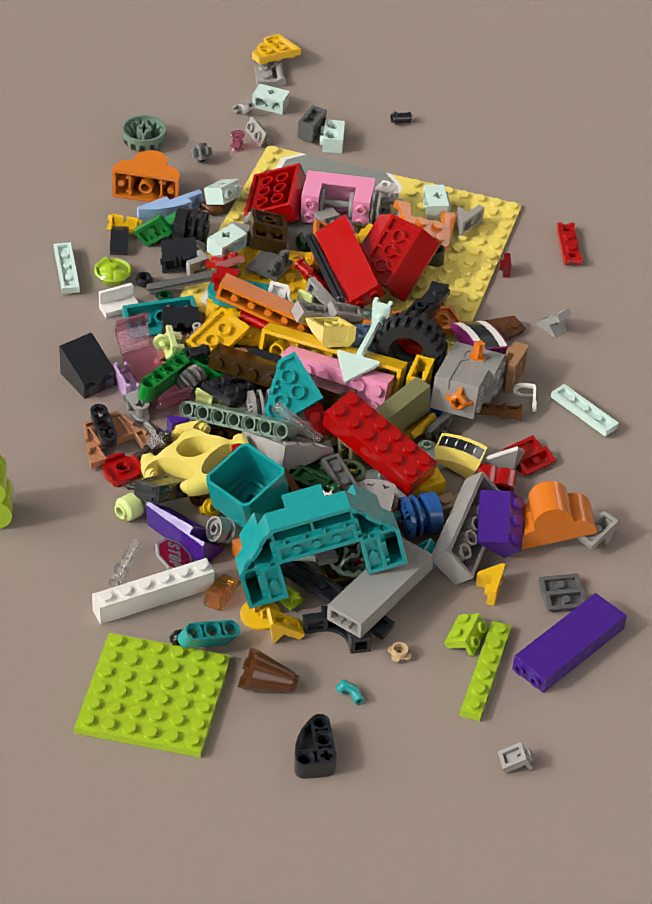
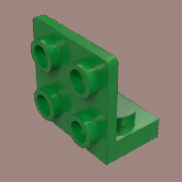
[133,211,176,247]

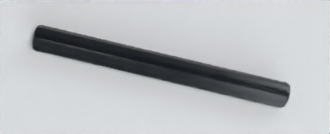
[306,233,345,303]

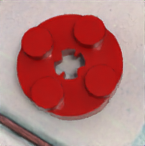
[102,453,141,488]

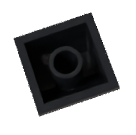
[59,332,116,399]

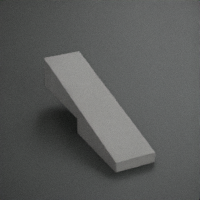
[291,300,366,323]

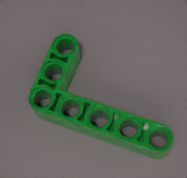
[137,347,226,403]

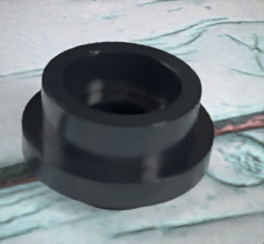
[135,272,153,288]

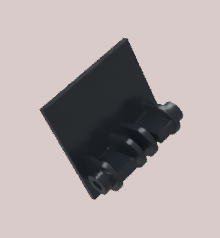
[160,237,197,273]

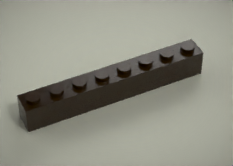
[208,343,357,408]

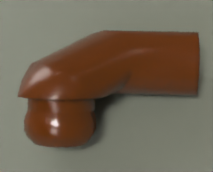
[200,201,226,216]

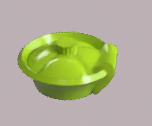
[94,256,132,286]

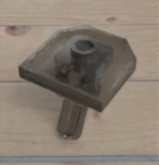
[133,420,175,462]

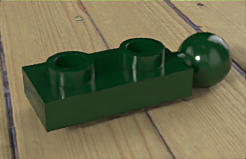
[292,465,344,494]

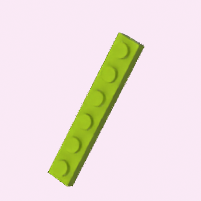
[459,620,512,722]

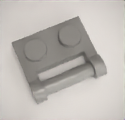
[255,61,286,87]

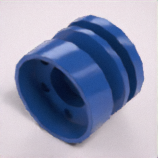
[398,491,444,538]

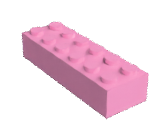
[282,345,395,409]

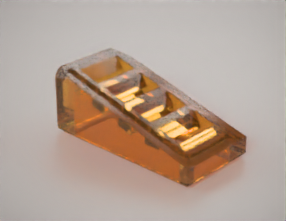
[204,574,241,611]

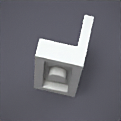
[99,283,138,319]

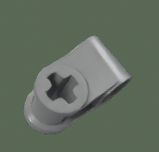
[123,390,150,423]

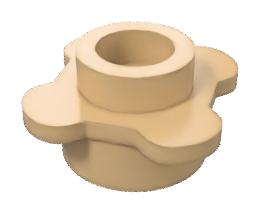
[388,642,411,662]

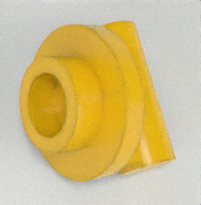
[198,498,220,517]

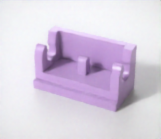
[112,361,140,396]

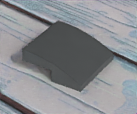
[538,573,587,612]

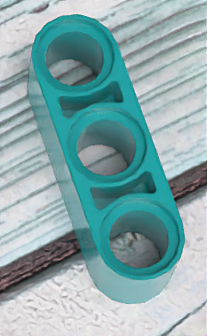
[177,620,240,648]

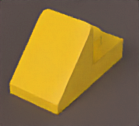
[476,563,506,606]
[266,608,305,643]

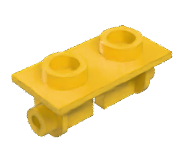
[106,213,143,235]

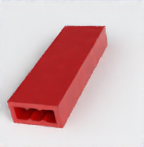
[315,214,386,310]

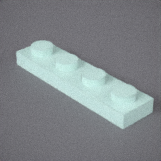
[53,242,80,294]
[551,384,619,437]

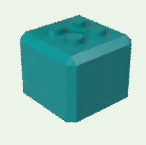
[206,443,290,528]

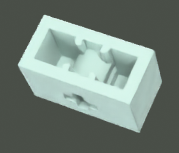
[252,84,290,115]
[204,179,242,205]
[423,185,451,220]
[207,223,247,257]

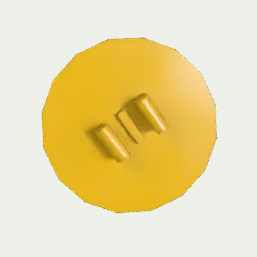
[240,602,280,631]

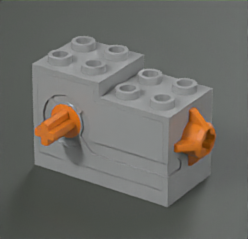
[430,340,507,419]

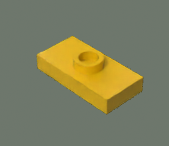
[404,413,437,439]

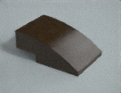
[249,208,288,254]

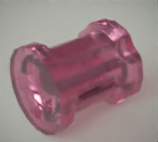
[230,130,245,152]

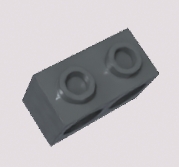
[297,105,327,143]

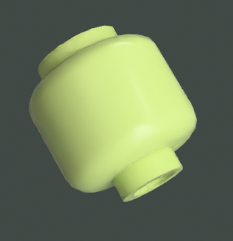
[115,492,145,522]

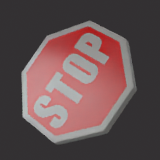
[155,538,192,570]

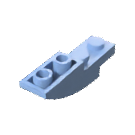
[137,189,203,223]

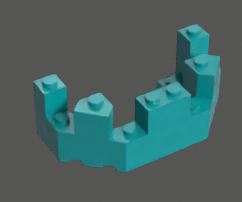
[235,484,408,609]

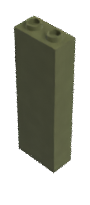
[338,376,430,470]

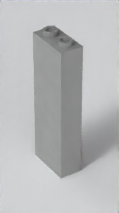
[327,537,434,638]

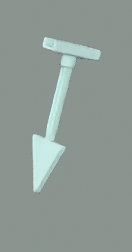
[337,297,393,383]

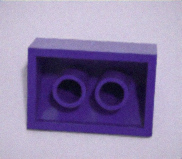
[477,490,524,558]

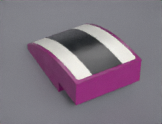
[450,320,509,354]

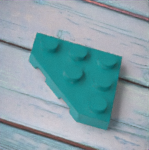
[264,351,324,420]

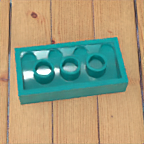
[122,295,200,339]

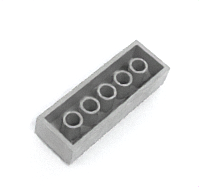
[432,471,500,585]

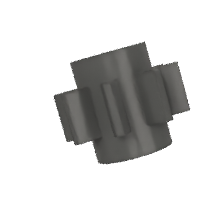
[191,143,213,162]

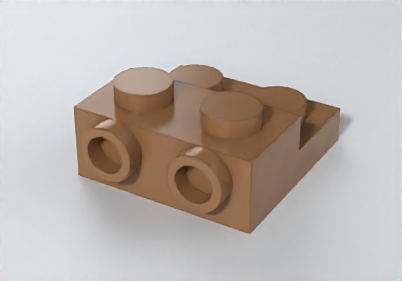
[503,341,529,394]

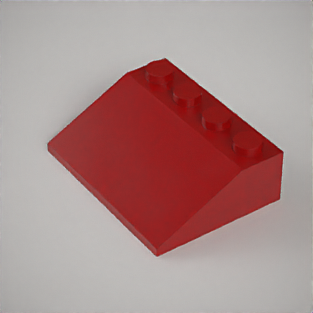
[243,163,306,222]

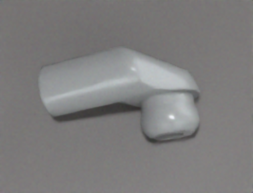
[233,102,254,115]

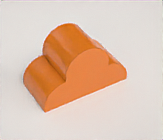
[112,150,180,202]
[522,481,597,550]

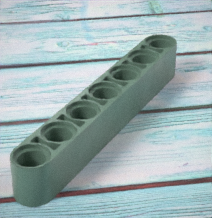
[179,400,298,440]

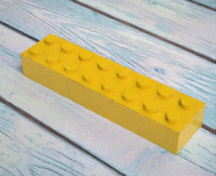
[259,322,408,396]

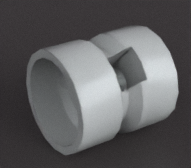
[205,516,243,544]

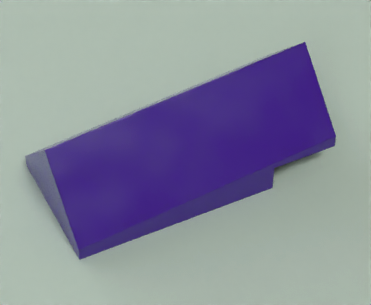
[146,501,224,562]

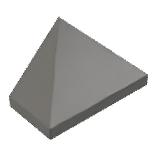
[482,446,525,470]

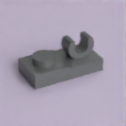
[425,412,453,444]

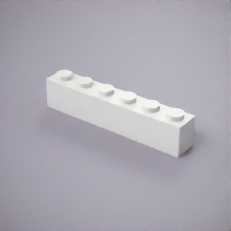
[92,558,214,625]

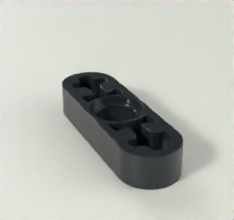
[90,404,117,448]

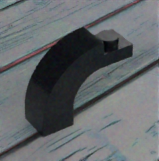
[302,605,372,654]

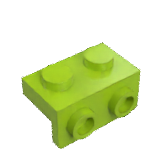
[444,613,487,656]

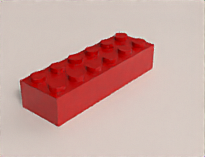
[322,390,437,497]

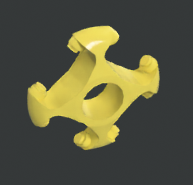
[141,420,250,497]

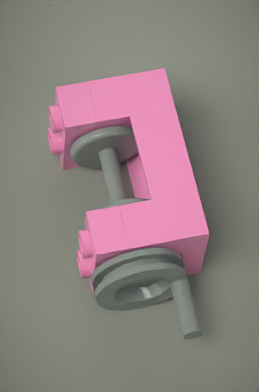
[301,170,403,225]

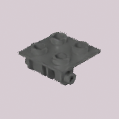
[246,250,294,282]

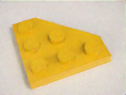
[252,34,301,64]

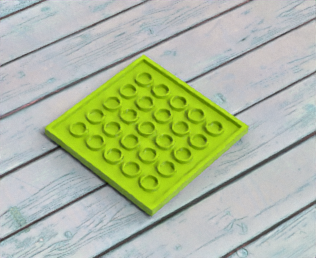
[74,633,231,758]

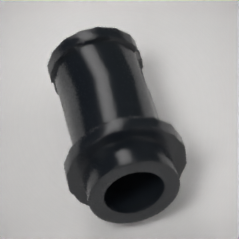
[390,111,412,125]
[185,343,211,360]

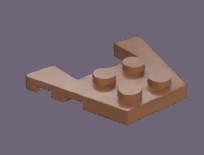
[83,410,159,469]

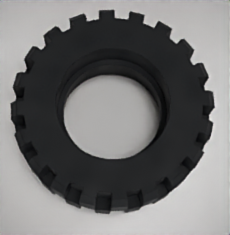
[374,310,448,382]

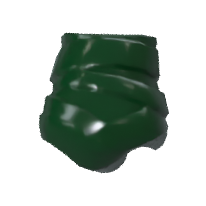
[295,232,313,251]

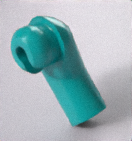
[336,680,365,705]

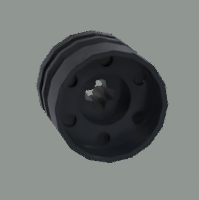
[173,207,210,244]

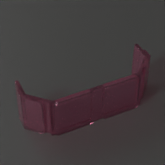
[115,312,191,411]

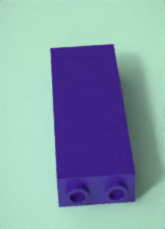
[512,593,627,693]

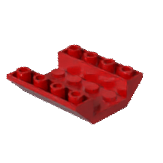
[362,214,440,302]

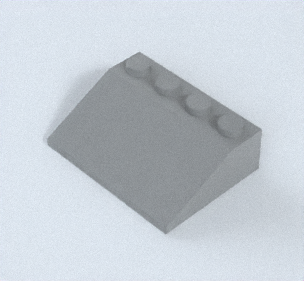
[242,431,333,472]

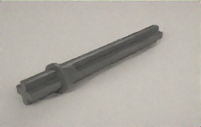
[146,265,241,294]

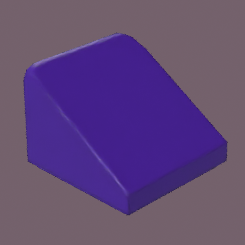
[167,416,190,436]

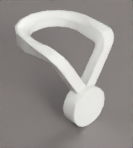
[513,383,537,412]

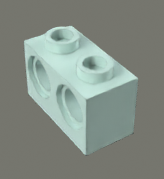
[320,119,345,154]

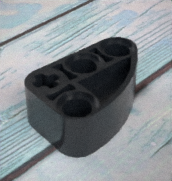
[294,714,337,779]

